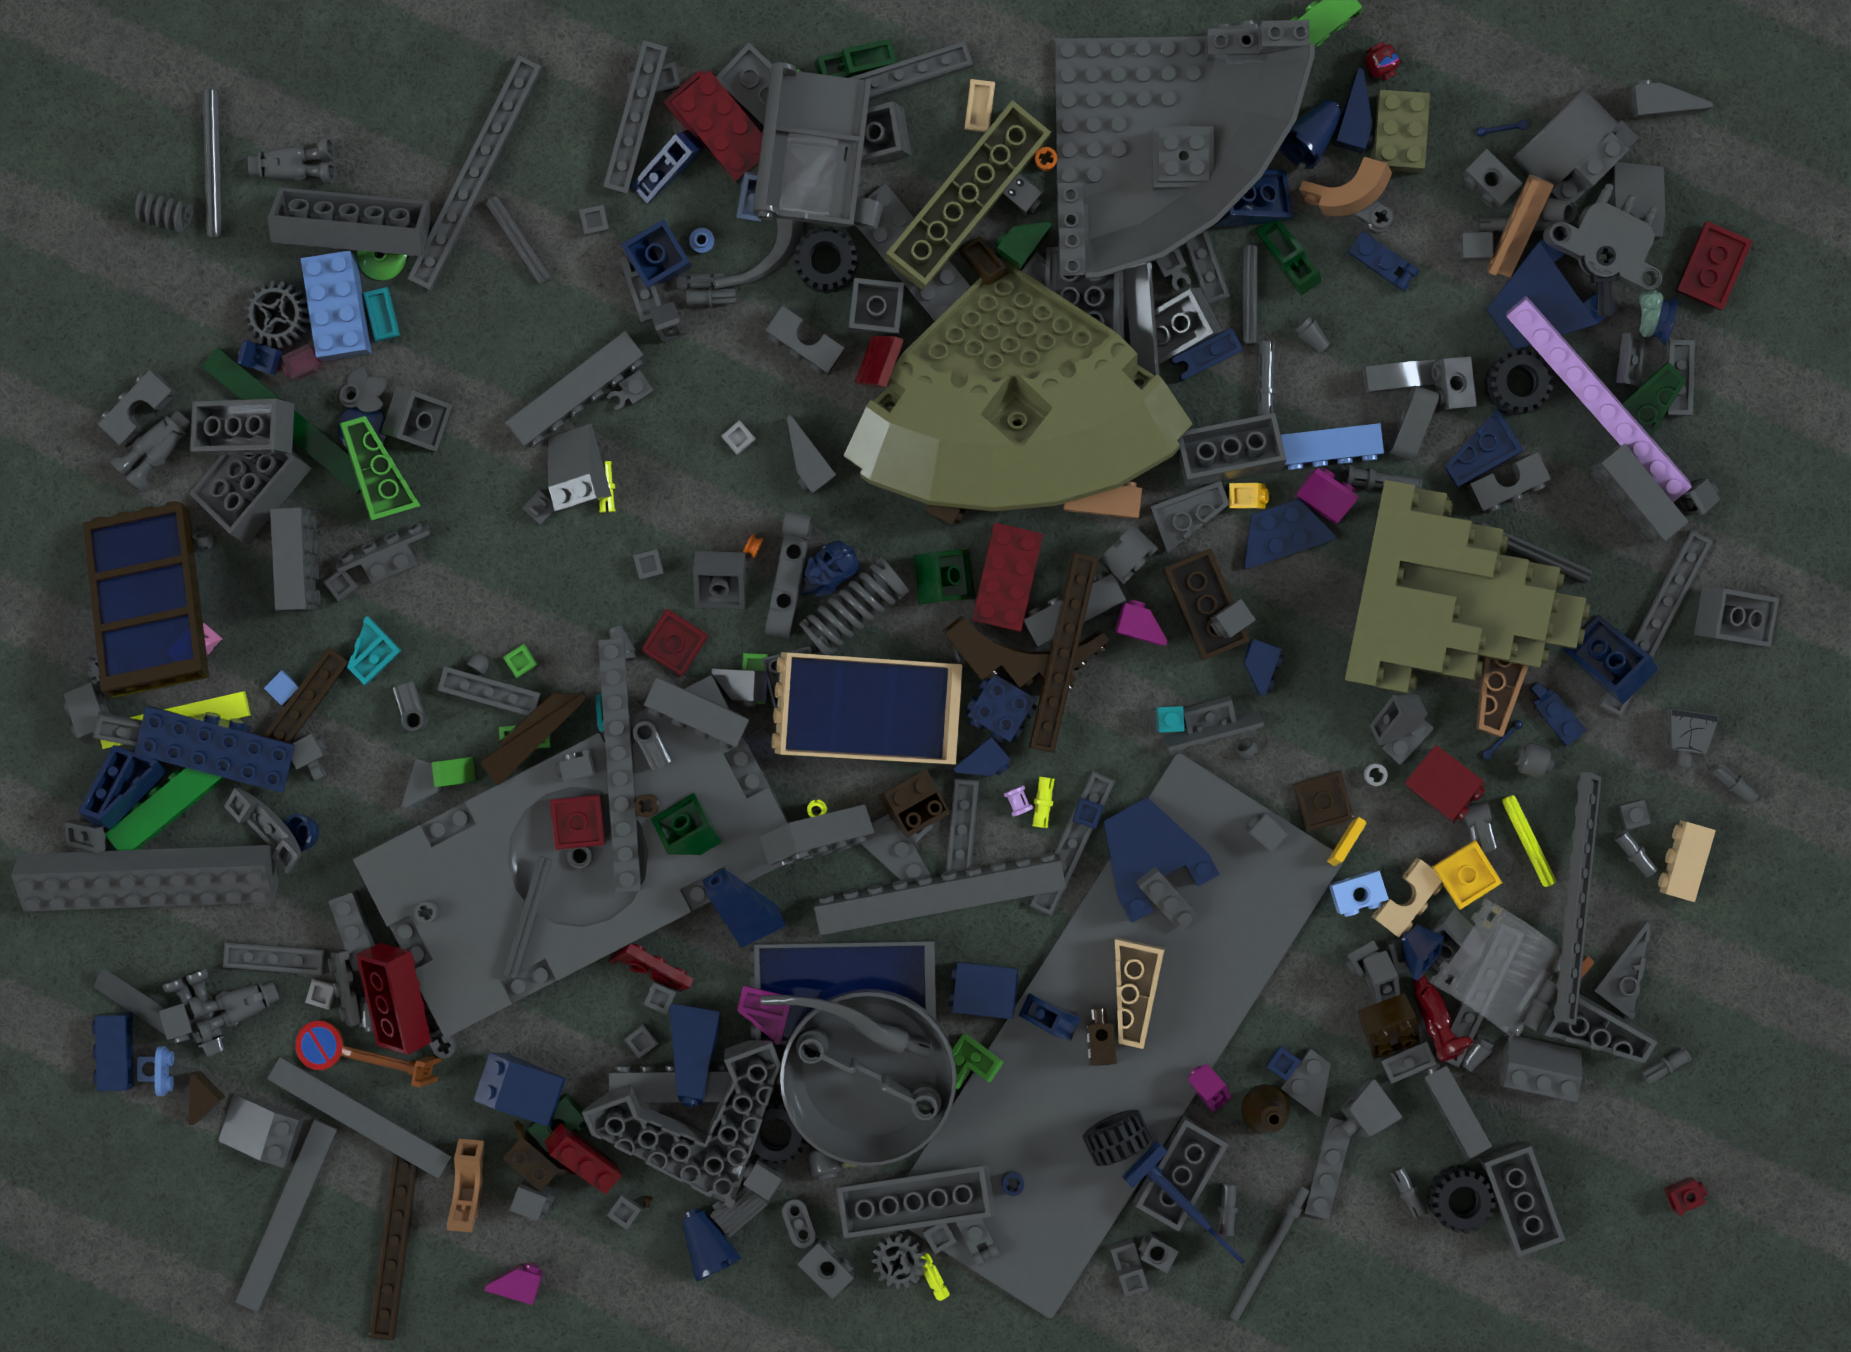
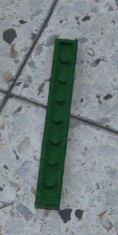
[202,348,361,494]

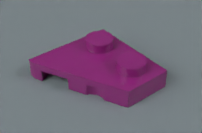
[737,985,790,1045]

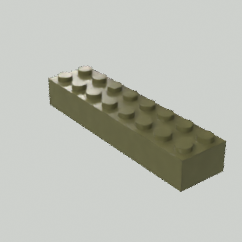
[884,100,1051,291]

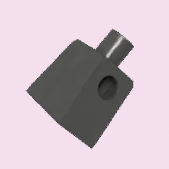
[1339,1079,1403,1138]

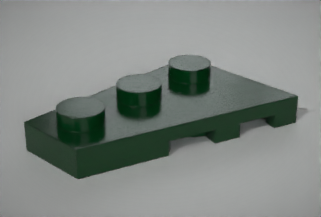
[1621,361,1686,438]

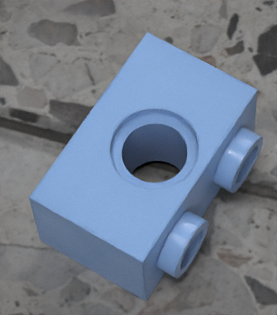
[1329,869,1389,917]

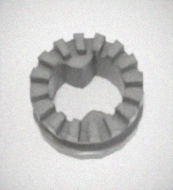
[1364,763,1388,786]

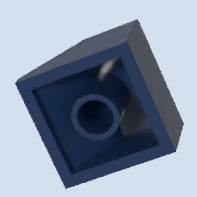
[621,219,692,288]

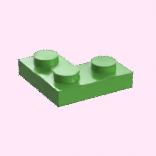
[952,1033,1004,1089]

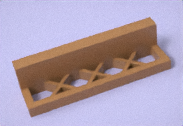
[1487,174,1554,278]

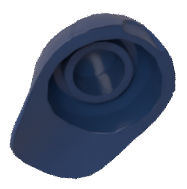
[283,814,319,852]

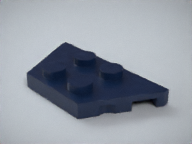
[1244,499,1337,569]

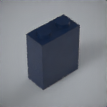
[949,962,1019,1019]

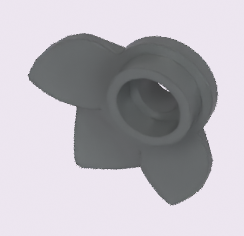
[339,367,387,413]

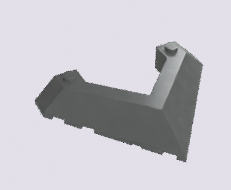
[582,1040,781,1209]

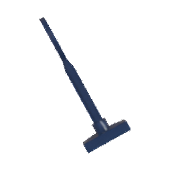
[1122,1141,1246,1265]

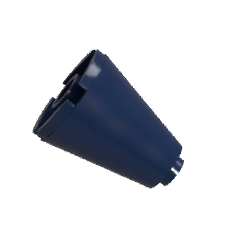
[1279,100,1342,169]
[682,1208,742,1282]

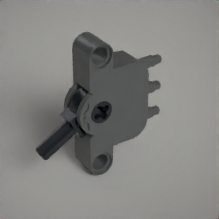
[1543,183,1662,317]

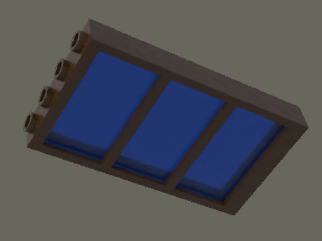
[83,501,210,699]

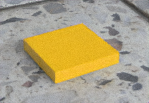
[1432,840,1502,910]

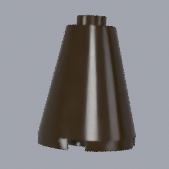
[1241,1084,1291,1134]

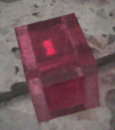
[281,344,324,382]

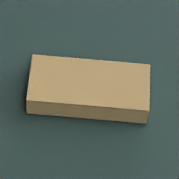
[964,79,995,133]

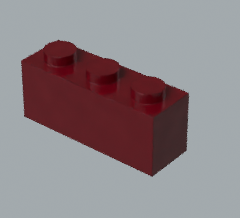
[544,1123,622,1194]

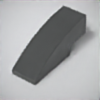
[1362,360,1435,394]

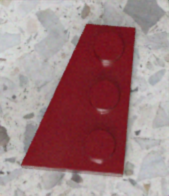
[608,944,694,992]

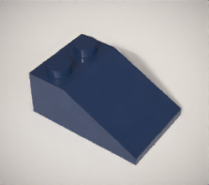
[1215,169,1294,227]
[1563,615,1659,705]
[474,1052,566,1126]

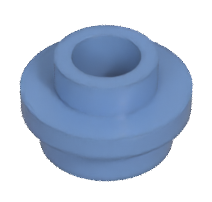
[689,228,715,253]

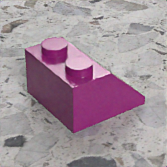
[1114,600,1167,646]

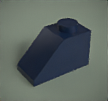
[953,737,1010,776]
[1401,924,1444,980]
[1019,993,1081,1041]

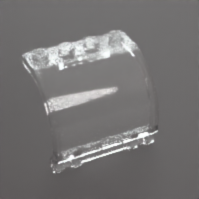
[1430,898,1562,1039]

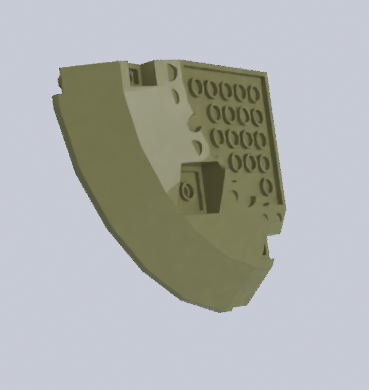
[844,258,1193,511]

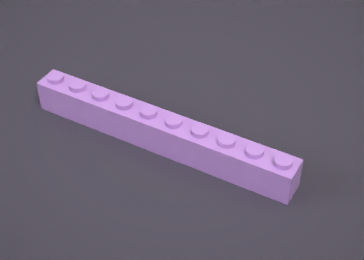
[1506,296,1692,502]

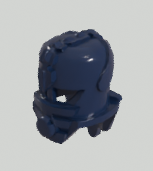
[801,540,860,597]

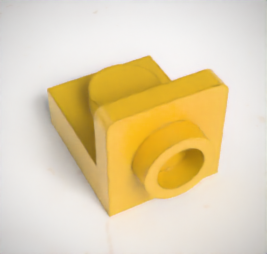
[1229,483,1269,509]

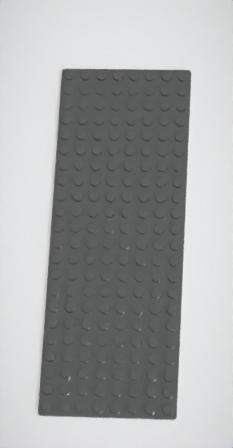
[907,753,1344,1318]

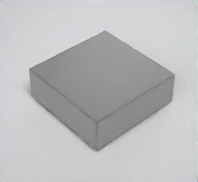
[721,420,756,456]
[305,978,335,1010]

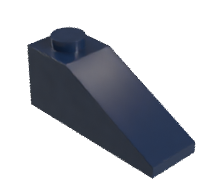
[1333,68,1374,153]
[631,129,705,204]

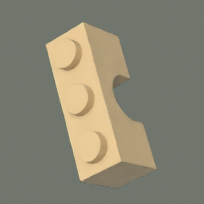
[1371,858,1443,937]

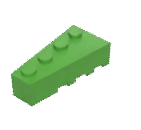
[339,416,420,520]

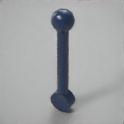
[1476,119,1528,137]
[1482,720,1522,760]

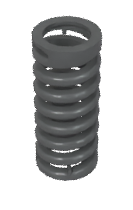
[799,556,910,655]

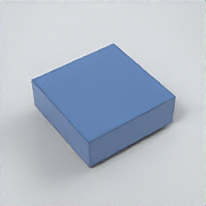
[264,670,299,706]

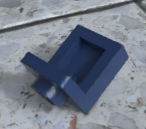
[237,340,282,375]

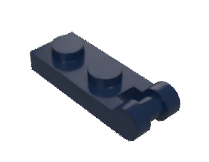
[1347,231,1419,292]

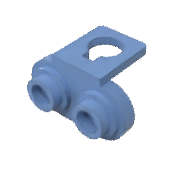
[137,1046,174,1096]

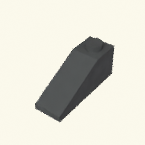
[1629,80,1713,120]
[787,415,837,494]

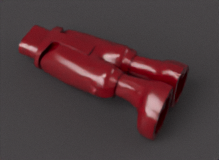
[1412,974,1474,1062]

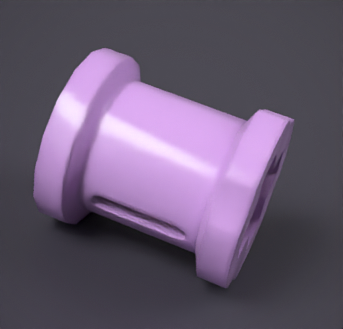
[1004,785,1033,817]

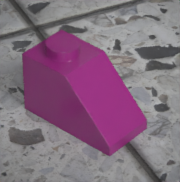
[1187,1063,1231,1114]
[484,1262,544,1305]

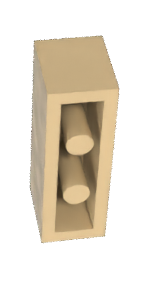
[1658,821,1716,902]

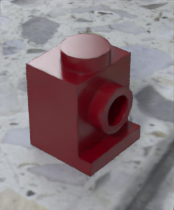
[1663,1177,1707,1216]

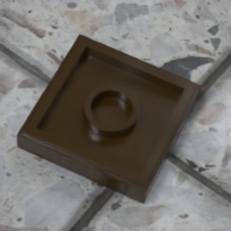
[1292,770,1354,832]

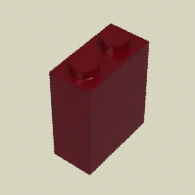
[1404,745,1486,824]

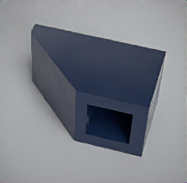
[1242,639,1283,696]

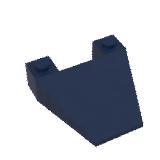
[1487,228,1617,350]
[1103,797,1220,923]

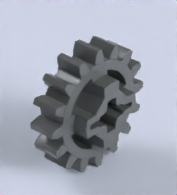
[871,1233,927,1289]

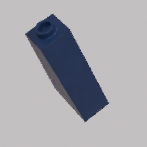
[702,869,786,948]
[670,1004,722,1107]

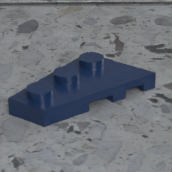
[1444,408,1523,489]

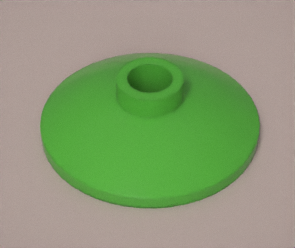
[357,251,407,281]

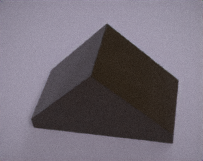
[189,1071,225,1125]

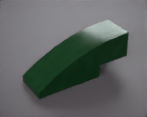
[814,38,897,78]
[1256,221,1322,295]

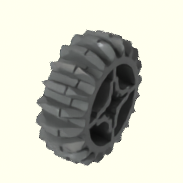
[242,281,311,349]

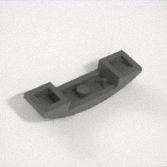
[224,788,302,874]

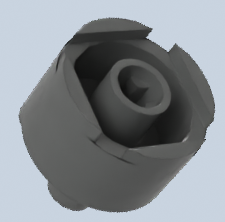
[1099,525,1158,584]

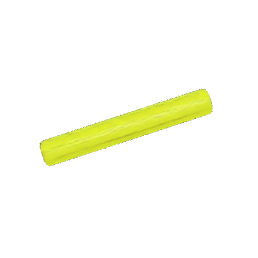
[1502,795,1556,887]

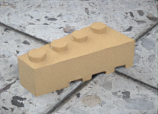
[1115,937,1165,1049]

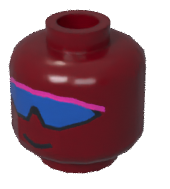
[1363,41,1401,81]

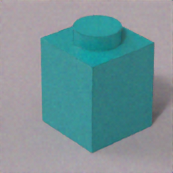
[1156,706,1185,733]

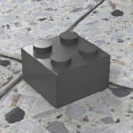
[849,278,904,337]

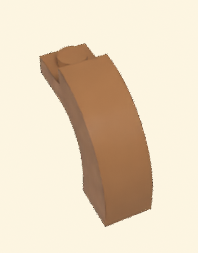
[1299,157,1392,216]
[447,1139,484,1232]

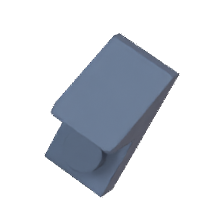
[736,171,761,222]

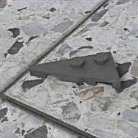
[1592,921,1651,1020]

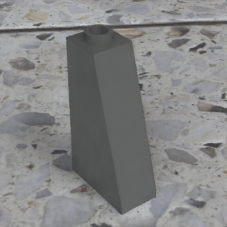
[1424,1065,1492,1162]

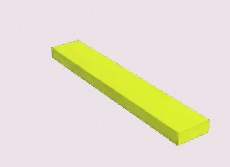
[101,691,251,749]

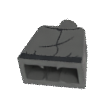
[1664,709,1719,767]

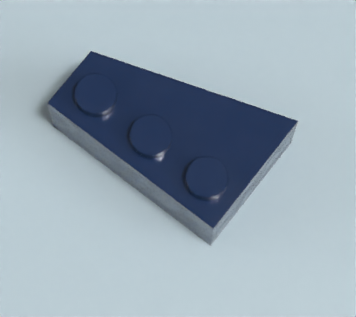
[78,745,167,830]

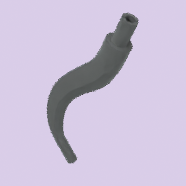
[713,149,834,289]
[760,995,931,1058]

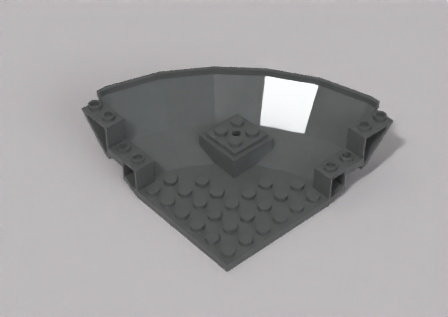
[1055,20,1315,279]

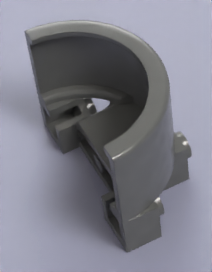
[1512,89,1639,202]

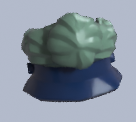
[1639,290,1678,346]

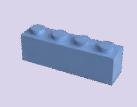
[1281,423,1384,470]

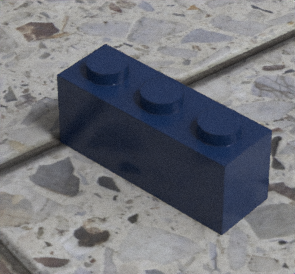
[92,1012,134,1091]

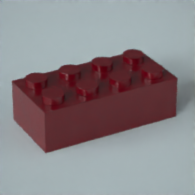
[671,70,763,184]
[972,523,1043,632]
[356,943,431,1055]

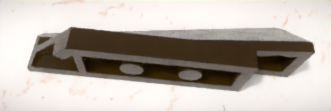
[480,691,586,785]

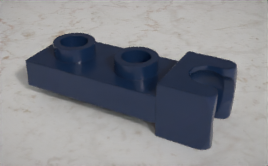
[1170,328,1243,382]

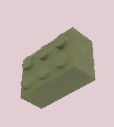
[1371,90,1430,174]

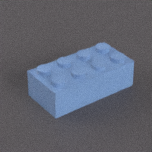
[301,251,372,361]

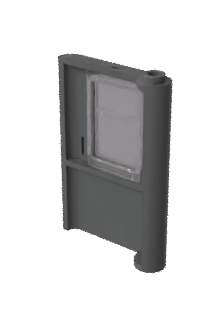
[753,62,872,227]

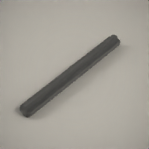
[203,88,222,238]

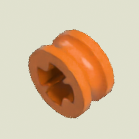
[1035,147,1057,171]
[743,533,764,558]

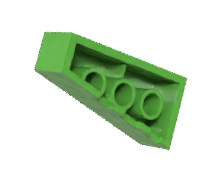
[1291,0,1364,48]

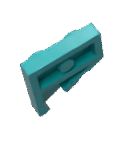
[347,616,402,685]

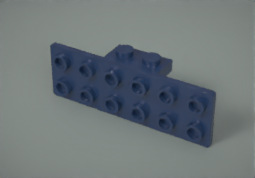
[135,706,295,792]

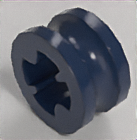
[1002,1171,1024,1196]

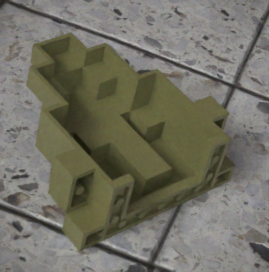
[1345,480,1590,694]

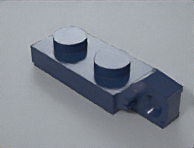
[1529,682,1587,746]

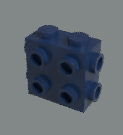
[966,675,1037,743]

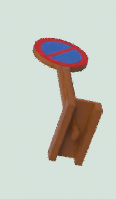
[296,1020,442,1088]

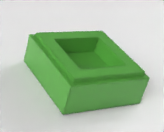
[503,644,538,678]

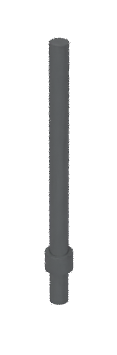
[1229,1186,1310,1321]

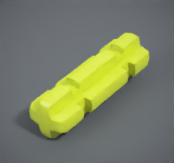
[921,1253,949,1301]

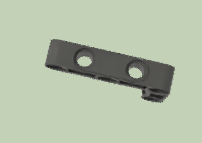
[765,511,813,639]

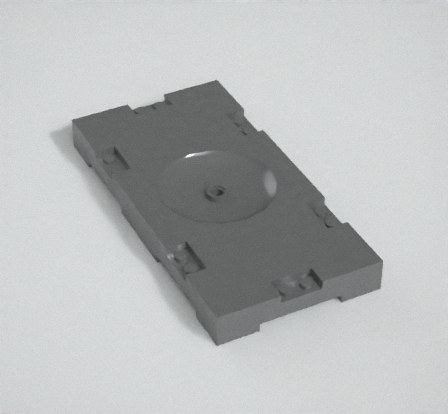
[353,675,790,1038]

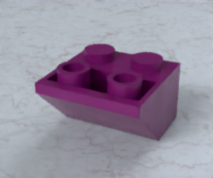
[1294,468,1359,524]

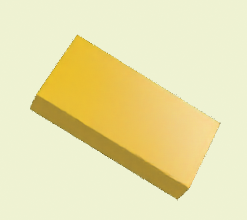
[1327,817,1366,866]

